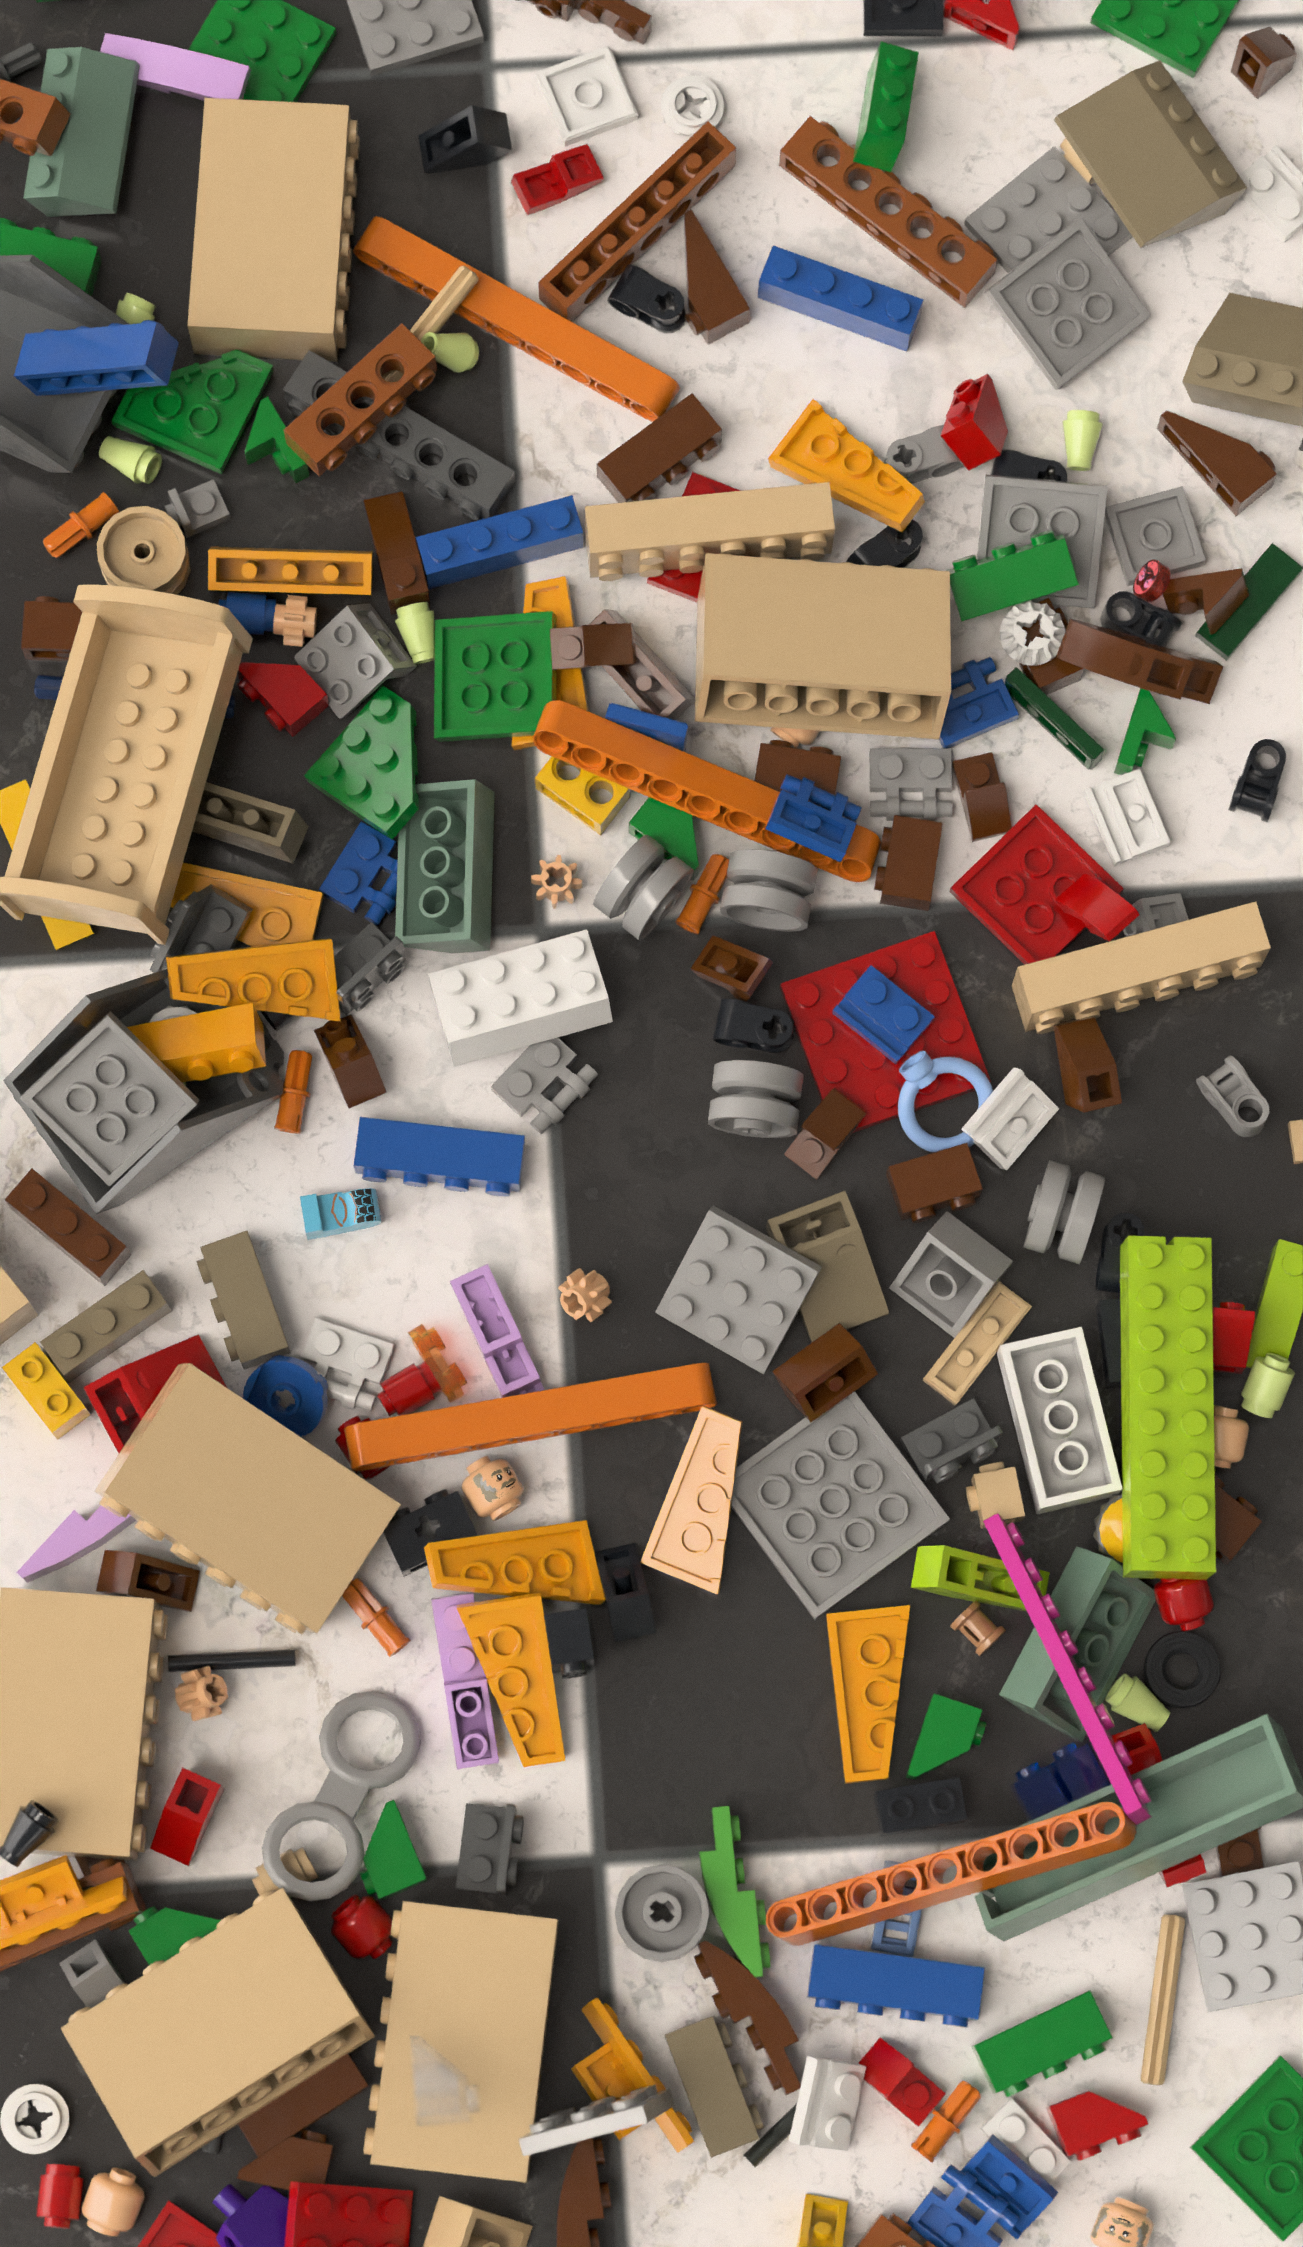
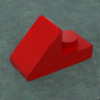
[943,0,1020,51]
[858,2037,946,2127]

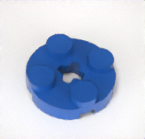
[243,1355,328,1437]

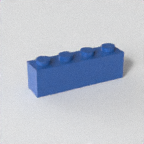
[757,245,923,352]
[14,320,179,396]
[416,495,584,589]
[353,1117,525,1197]
[806,1944,985,2028]

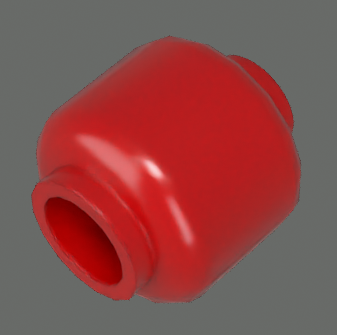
[1154,1579,1214,1631]
[331,1894,393,1959]

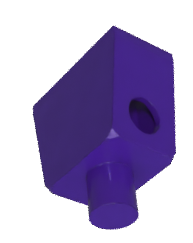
[212,2183,289,2247]

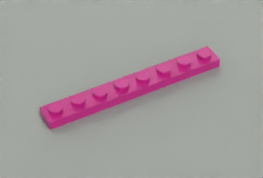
[983,1513,1152,1825]

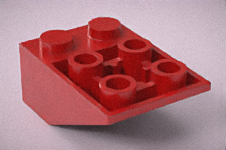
[83,1334,227,1454]

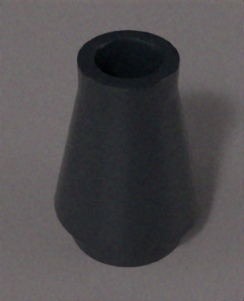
[0,1800,58,1867]

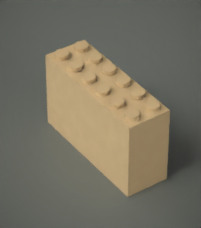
[188,98,360,362]
[695,553,951,739]
[94,1363,401,1635]
[0,1587,168,1862]
[61,1887,375,2177]
[364,1901,559,2182]

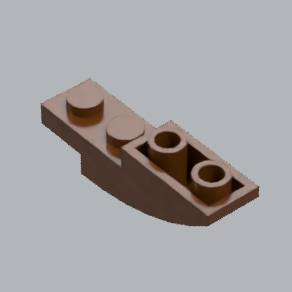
[517,0,652,45]
[1056,618,1224,704]
[693,1940,801,2096]
[557,2138,611,2247]

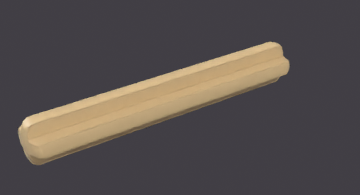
[382,265,479,382]
[1141,1914,1185,2086]

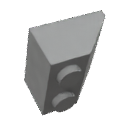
[889,1211,1013,1338]

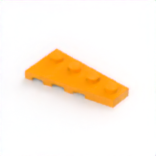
[768,399,925,533]
[512,576,590,750]
[170,863,324,947]
[166,938,340,1021]
[424,1520,605,1605]
[826,1605,910,1784]

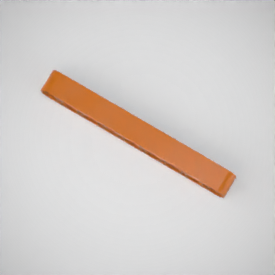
[353,216,680,422]
[533,700,881,882]
[344,1363,717,1471]
[766,1802,1136,1946]

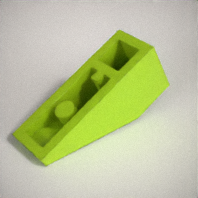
[1246,1239,1303,1368]
[911,1545,1050,1611]

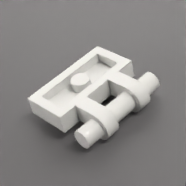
[301,1318,394,1411]

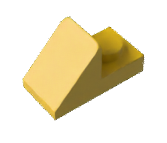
[796,2194,848,2247]

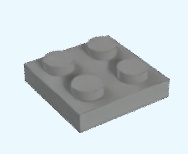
[1105,486,1206,586]

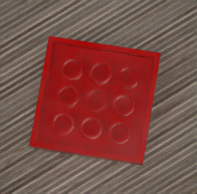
[780,931,991,1133]

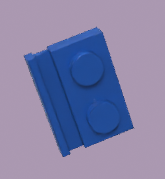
[832,965,935,1065]
[960,2134,1058,2240]

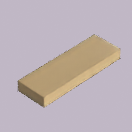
[923,1282,1032,1406]

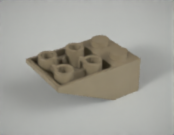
[766,1191,889,1343]

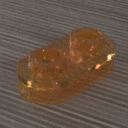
[407,1324,467,1403]

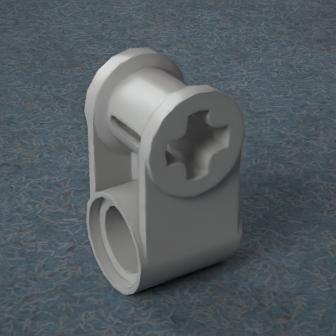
[883,425,963,484]
[1196,1055,1269,1137]

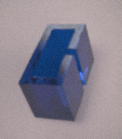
[1010,1742,1110,1821]

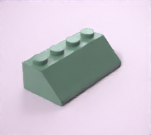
[23,47,140,217]
[395,779,495,953]
[999,1546,1156,1742]

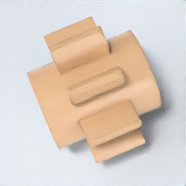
[273,595,317,647]
[531,855,582,909]
[558,1268,612,1322]
[175,1666,228,1721]

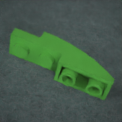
[699,1806,771,1978]

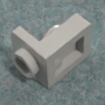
[165,479,231,538]
[1123,893,1189,937]

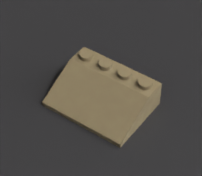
[1054,60,1248,248]
[1182,293,1303,427]

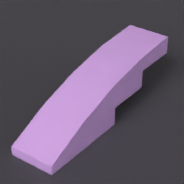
[100,33,251,101]
[450,1264,545,1398]
[17,1506,136,1583]

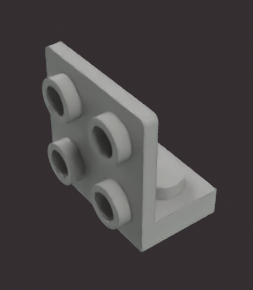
[295,603,417,719]

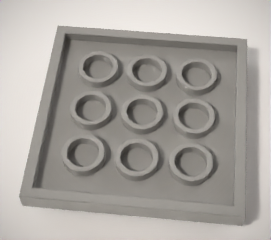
[731,1391,950,1620]

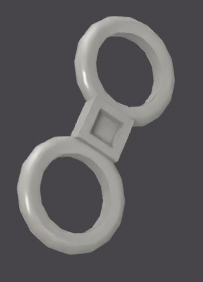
[262,1691,421,1901]

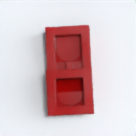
[510,144,604,215]
[1055,873,1140,942]

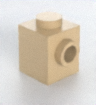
[966,1462,1025,1529]

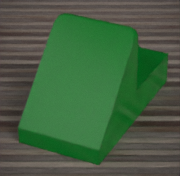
[245,397,309,484]
[1114,688,1176,775]

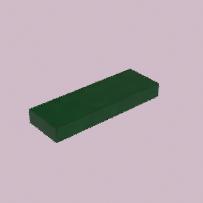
[1195,543,1303,661]
[1005,667,1104,770]

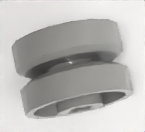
[593,834,694,941]
[720,849,818,932]
[708,1060,804,1138]
[1023,1160,1106,1264]
[615,1864,709,1962]

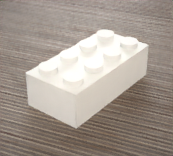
[428,929,613,1066]
[997,1327,1122,1514]

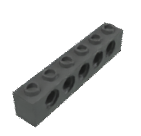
[283,350,515,520]

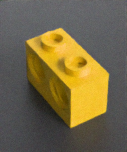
[535,756,630,836]
[2,1342,91,1440]

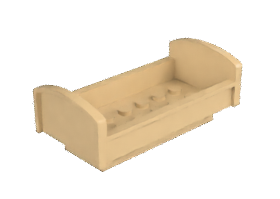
[0,585,253,945]

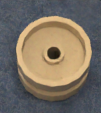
[97,506,190,595]

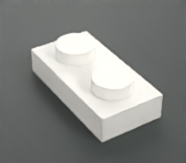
[980,2098,1072,2184]

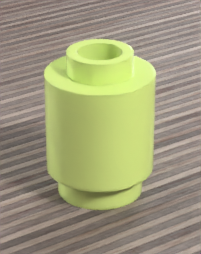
[1241,1353,1295,1418]

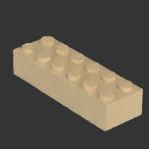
[585,482,835,581]
[1012,901,1271,1034]

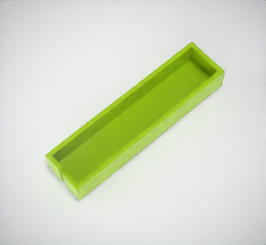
[1120,1236,1216,1580]

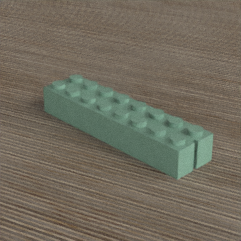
[974,1714,1303,1942]

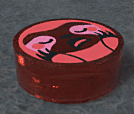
[1133,559,1171,602]

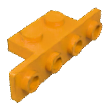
[0,1854,126,1950]
[571,1997,694,2153]

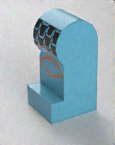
[300,1188,382,1240]

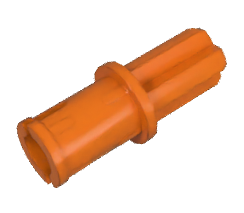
[43,492,119,558]
[675,854,729,934]
[274,1050,312,1134]
[342,1578,411,1657]
[910,2081,981,2163]

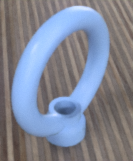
[898,1051,993,1153]

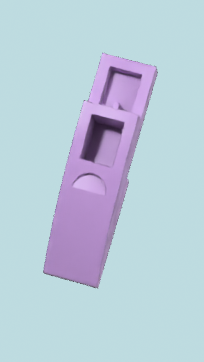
[431,1592,499,1769]

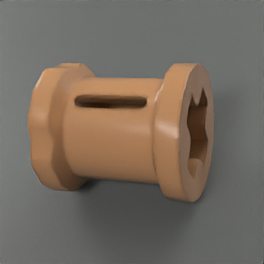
[950,1600,1006,1657]

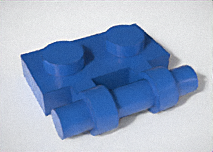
[939,657,1019,749]
[765,774,862,862]
[319,822,398,925]
[907,2164,1020,2247]

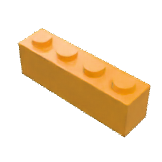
[208,547,373,595]
[127,1003,266,1083]

